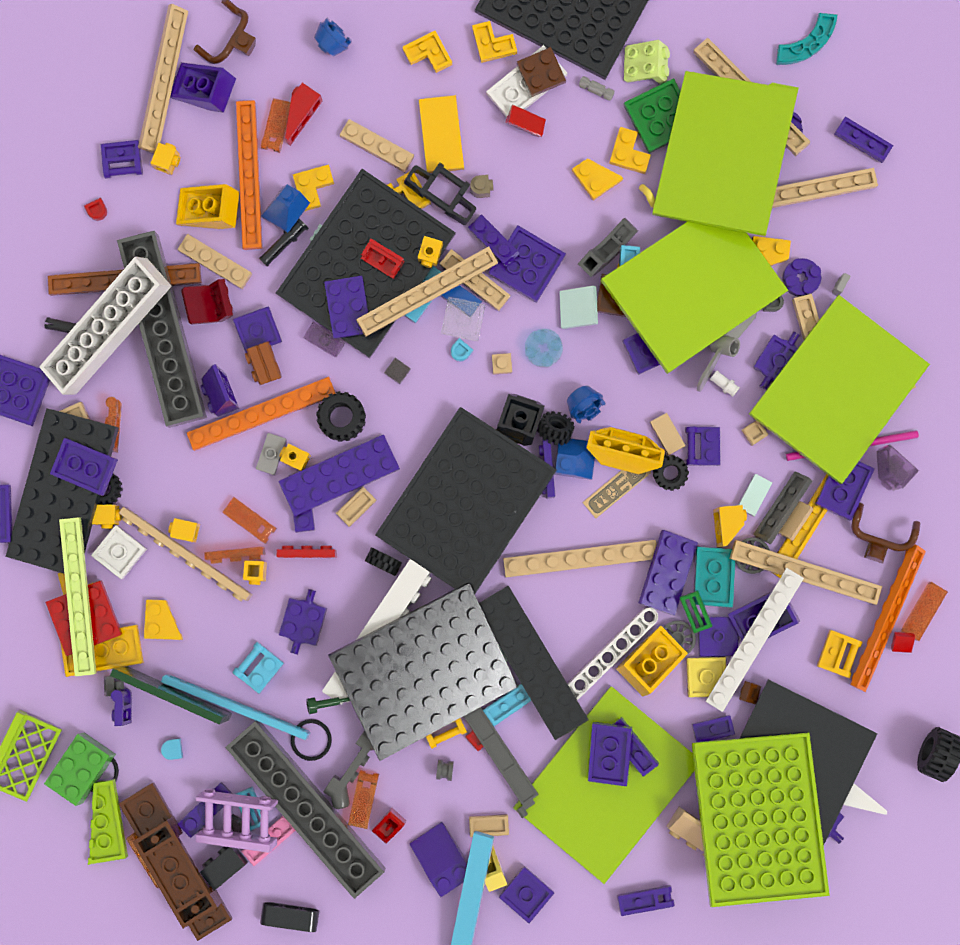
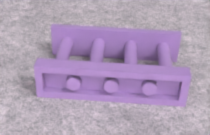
[196,789,278,853]

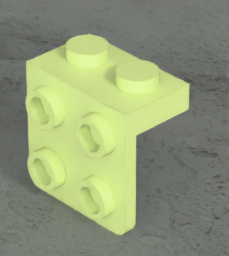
[624,40,670,85]

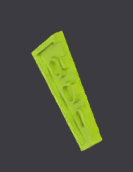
[88,779,128,865]

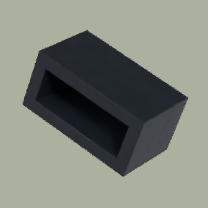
[200,846,248,891]

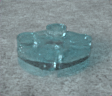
[525,329,563,367]

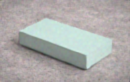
[738,474,772,517]

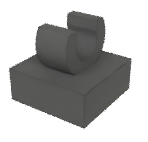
[104,676,124,696]

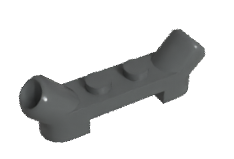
[323,731,374,809]

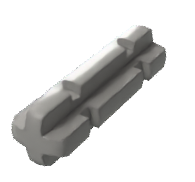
[579,76,615,101]

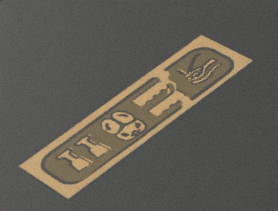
[582,470,651,518]

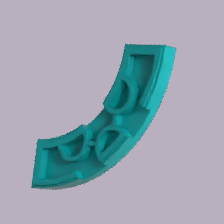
[776,13,838,65]

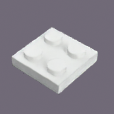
[91,525,147,579]

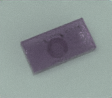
[303,322,346,358]

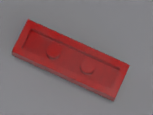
[277,546,337,558]

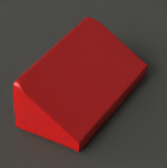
[505,105,546,137]

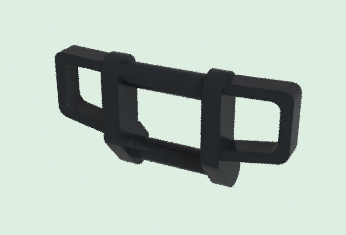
[404,162,476,225]

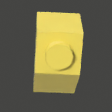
[485,846,507,892]

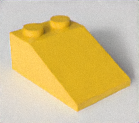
[176,184,239,229]
[616,626,688,697]

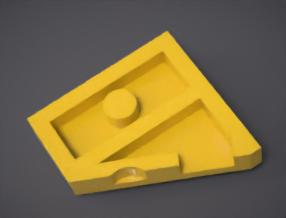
[572,158,623,201]
[752,236,791,266]
[144,600,183,640]

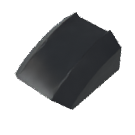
[496,394,545,446]

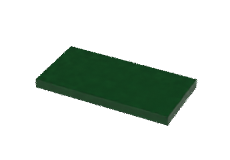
[110,666,232,725]

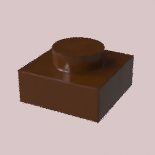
[739,681,762,705]

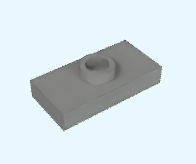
[256,433,287,475]

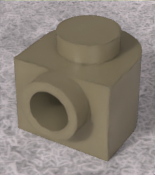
[470,175,494,198]

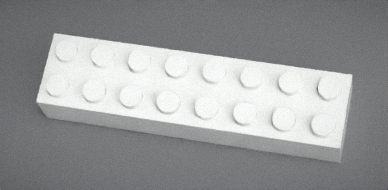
[40,257,171,395]
[322,559,432,705]

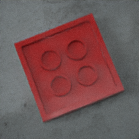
[45,580,123,656]

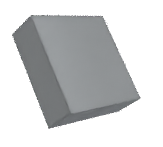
[832,273,851,296]

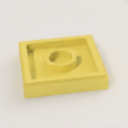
[686,657,726,697]

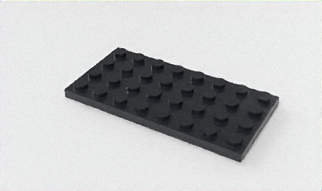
[5,408,119,574]

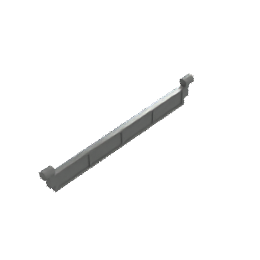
[464,707,539,818]

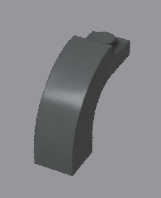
[578,218,638,277]

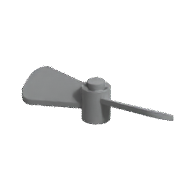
[697,313,757,392]

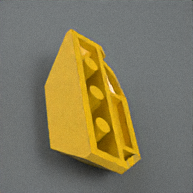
[586,427,665,474]

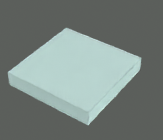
[560,286,598,329]

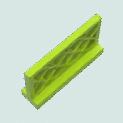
[0,710,62,802]

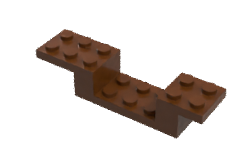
[118,782,233,941]

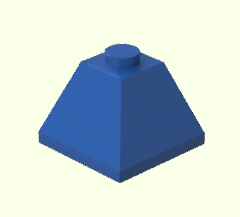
[261,184,310,233]
[554,439,595,480]

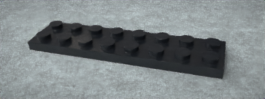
[479,585,589,741]

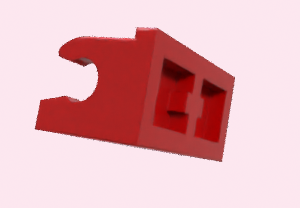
[361,239,405,279]

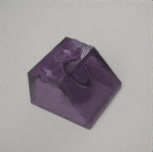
[877,444,919,491]

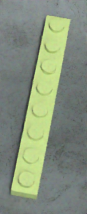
[59,517,97,676]

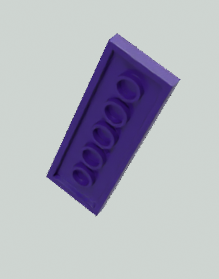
[278,434,400,517]

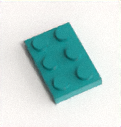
[694,547,735,607]

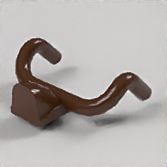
[193,0,256,64]
[851,503,921,564]

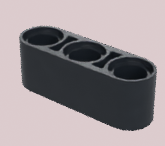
[260,902,320,932]

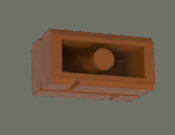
[245,341,282,385]

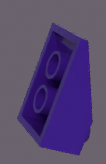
[170,62,236,113]
[200,364,239,417]
[728,591,800,640]
[409,822,468,898]

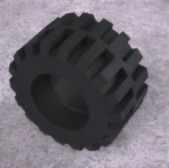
[316,391,366,442]
[917,727,960,782]

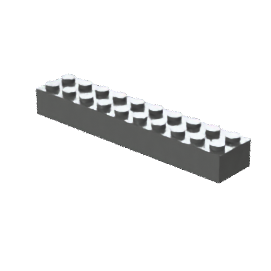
[117,231,207,428]
[225,721,386,899]

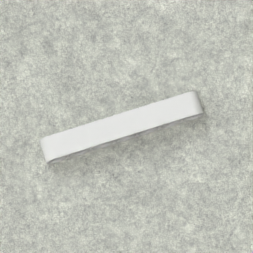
[567,608,658,700]

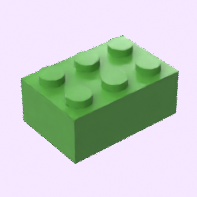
[44,732,116,806]

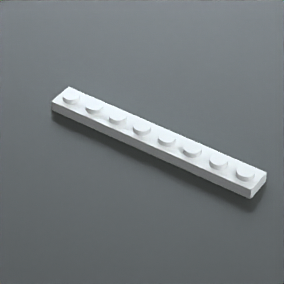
[706,568,804,712]

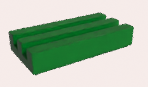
[680,590,713,633]

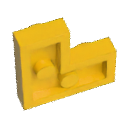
[472,21,517,63]
[402,31,453,73]
[609,127,651,174]
[293,164,334,212]

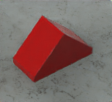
[372,808,406,844]

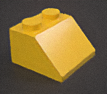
[713,505,747,548]

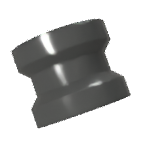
[436,760,454,781]

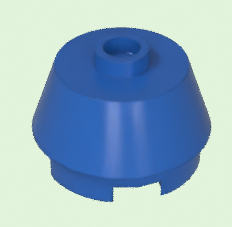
[314,17,352,56]
[567,386,605,423]

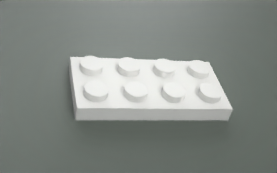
[486,45,567,118]

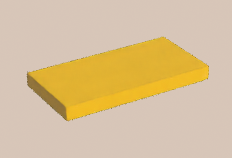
[419,95,464,173]
[60,625,144,677]

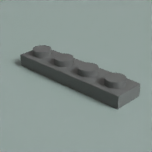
[753,472,812,545]

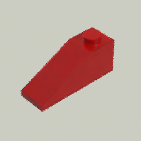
[285,82,323,146]

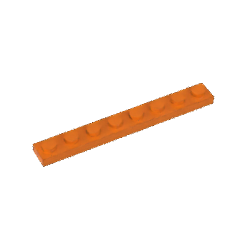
[236,100,263,250]
[187,377,336,451]
[850,544,926,692]

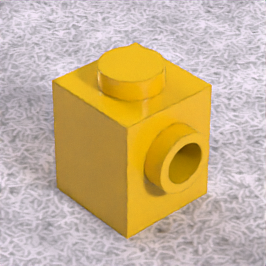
[150,143,181,175]
[418,236,443,268]
[279,443,311,471]
[92,505,122,529]
[168,518,200,543]
[243,560,267,585]

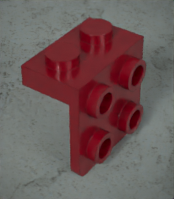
[181,279,233,325]

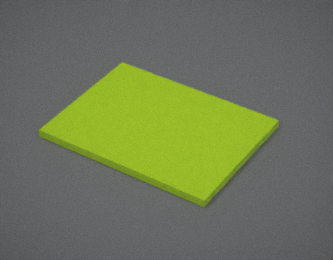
[652,71,798,236]
[600,222,788,374]
[749,295,930,484]
[513,686,695,884]
[692,733,830,907]

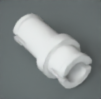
[710,370,740,397]

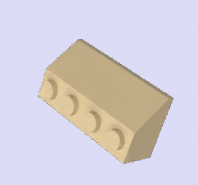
[667,807,704,856]

